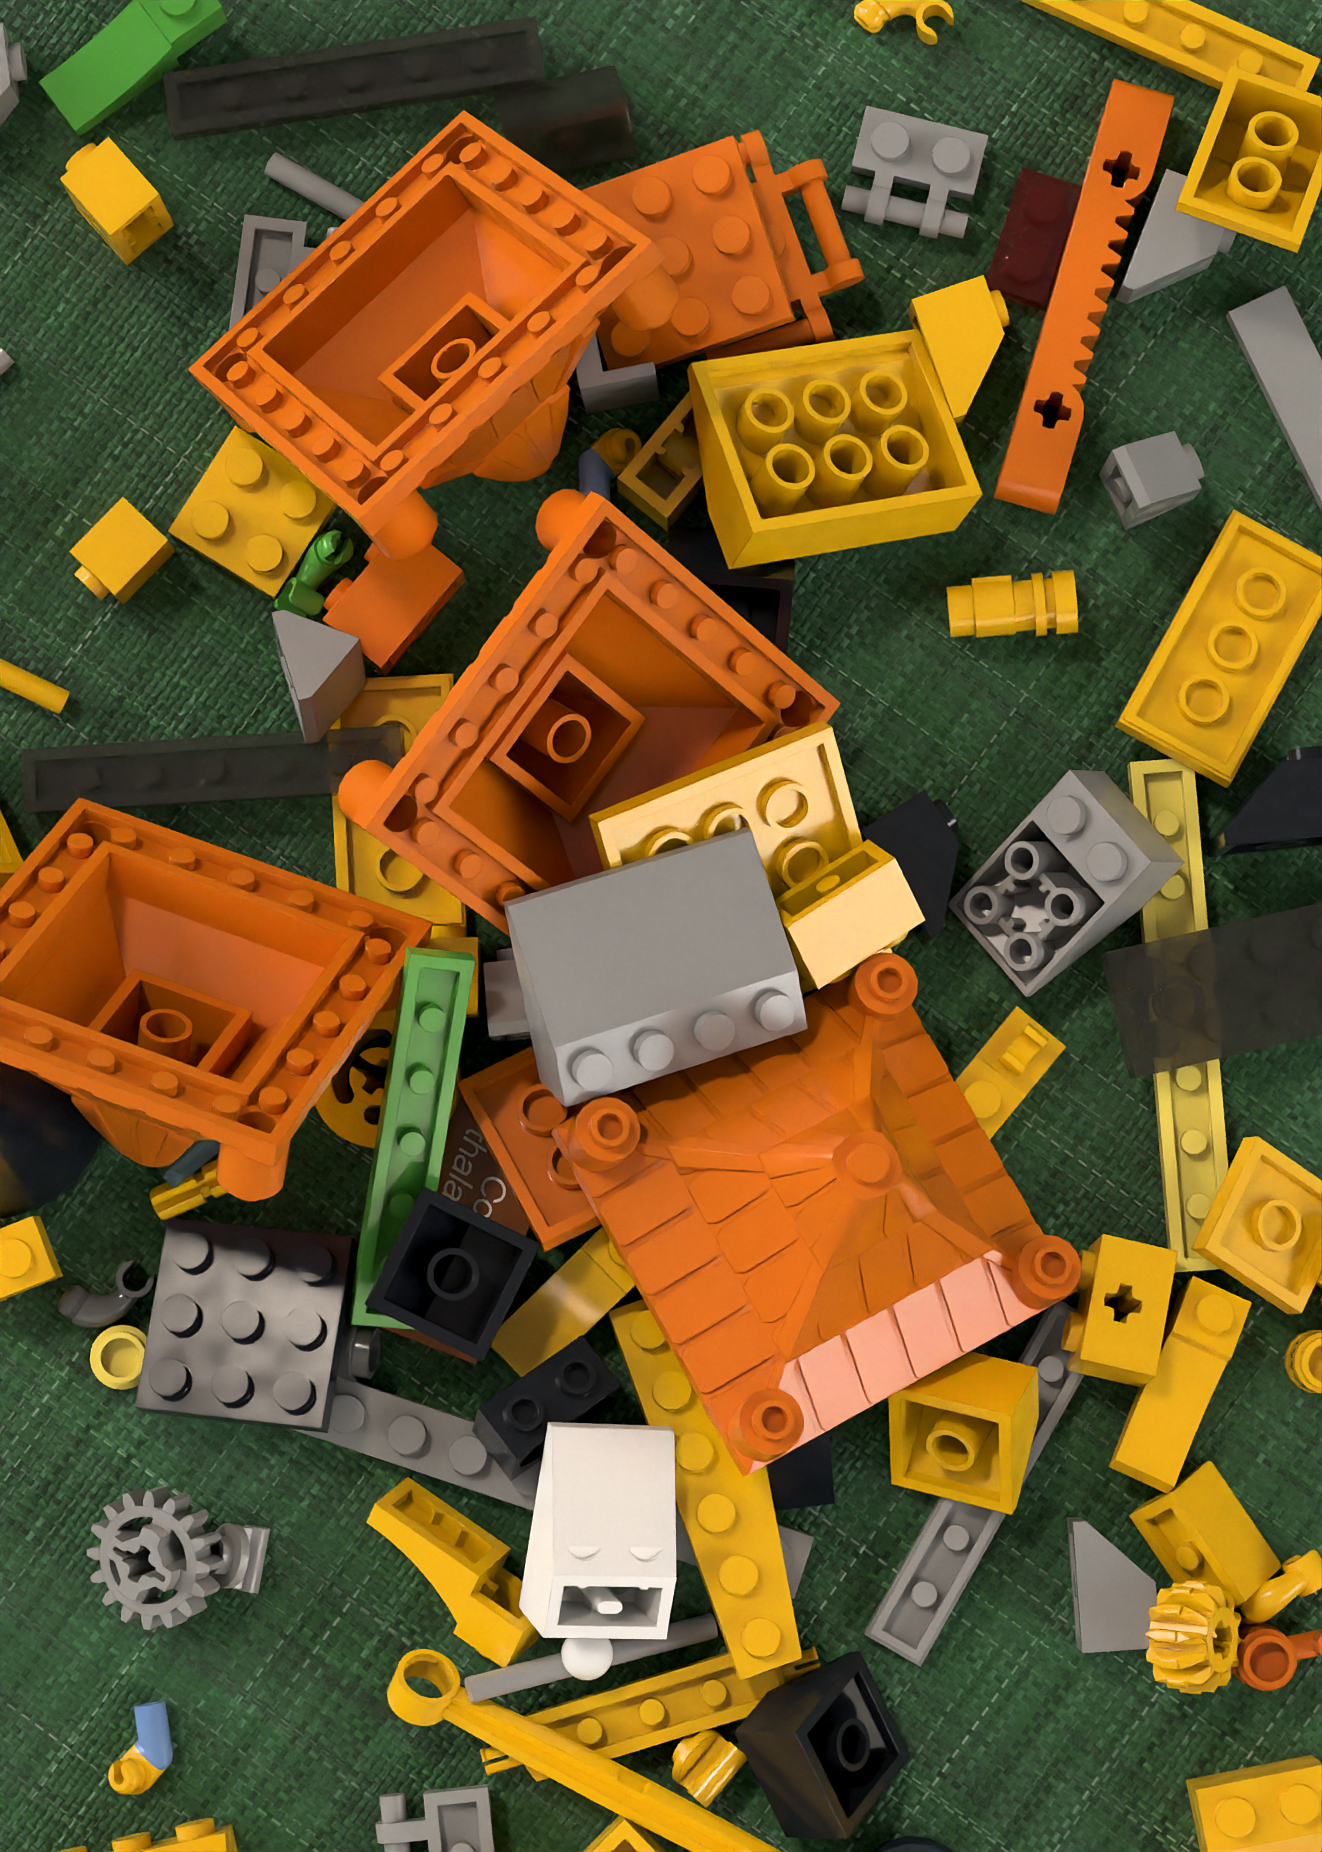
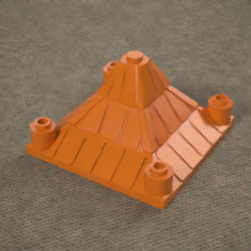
[188,110,679,560]
[338,489,841,937]
[0,797,433,1201]
[551,952,1081,1478]

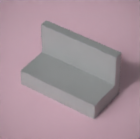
[576,333,660,414]

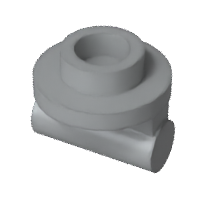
[210,1523,270,1593]

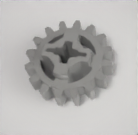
[87,1485,225,1630]

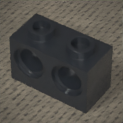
[472,1335,621,1481]

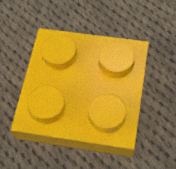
[168,425,338,600]
[1191,1136,1322,1314]

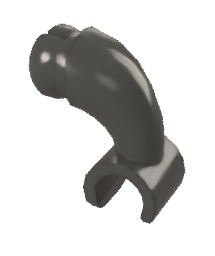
[57,1260,157,1328]

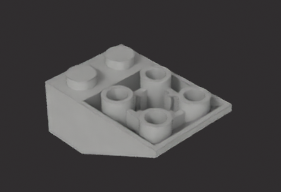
[948,770,1185,997]

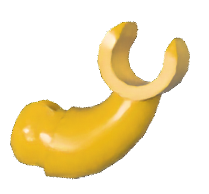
[854,0,954,45]
[1234,1550,1322,1625]

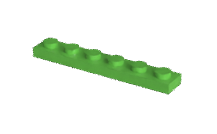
[348,946,475,1330]

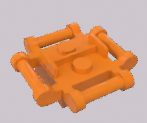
[703,130,865,361]

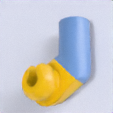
[578,428,642,502]
[108,1701,173,1795]

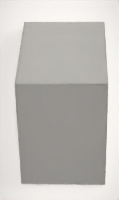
[272,610,367,745]

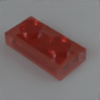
[986,168,1082,310]

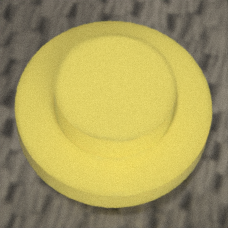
[90,1325,147,1390]

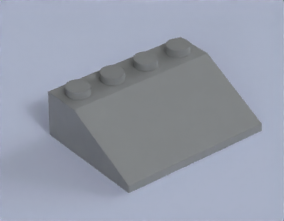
[503,827,808,1107]

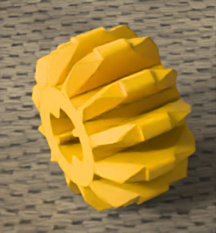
[1144,1580,1243,1694]

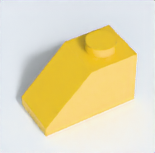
[908,275,1010,428]

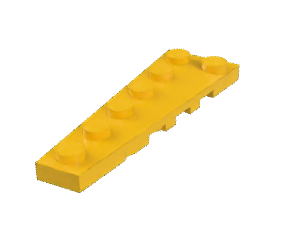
[607,1299,802,1682]

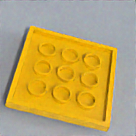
[588,720,892,994]

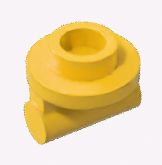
[672,1729,748,1809]

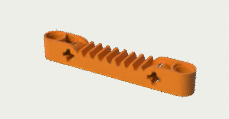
[993,79,1175,515]

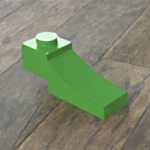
[38,0,227,138]

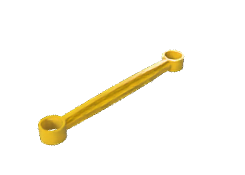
[387,1649,781,1852]

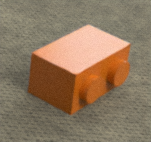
[322,542,466,676]

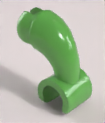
[274,530,354,618]

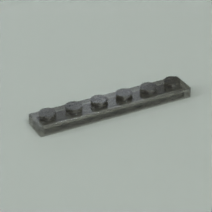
[163,16,546,141]
[22,725,405,815]

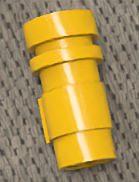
[946,570,1078,638]

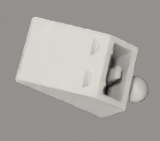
[519,1422,676,1680]

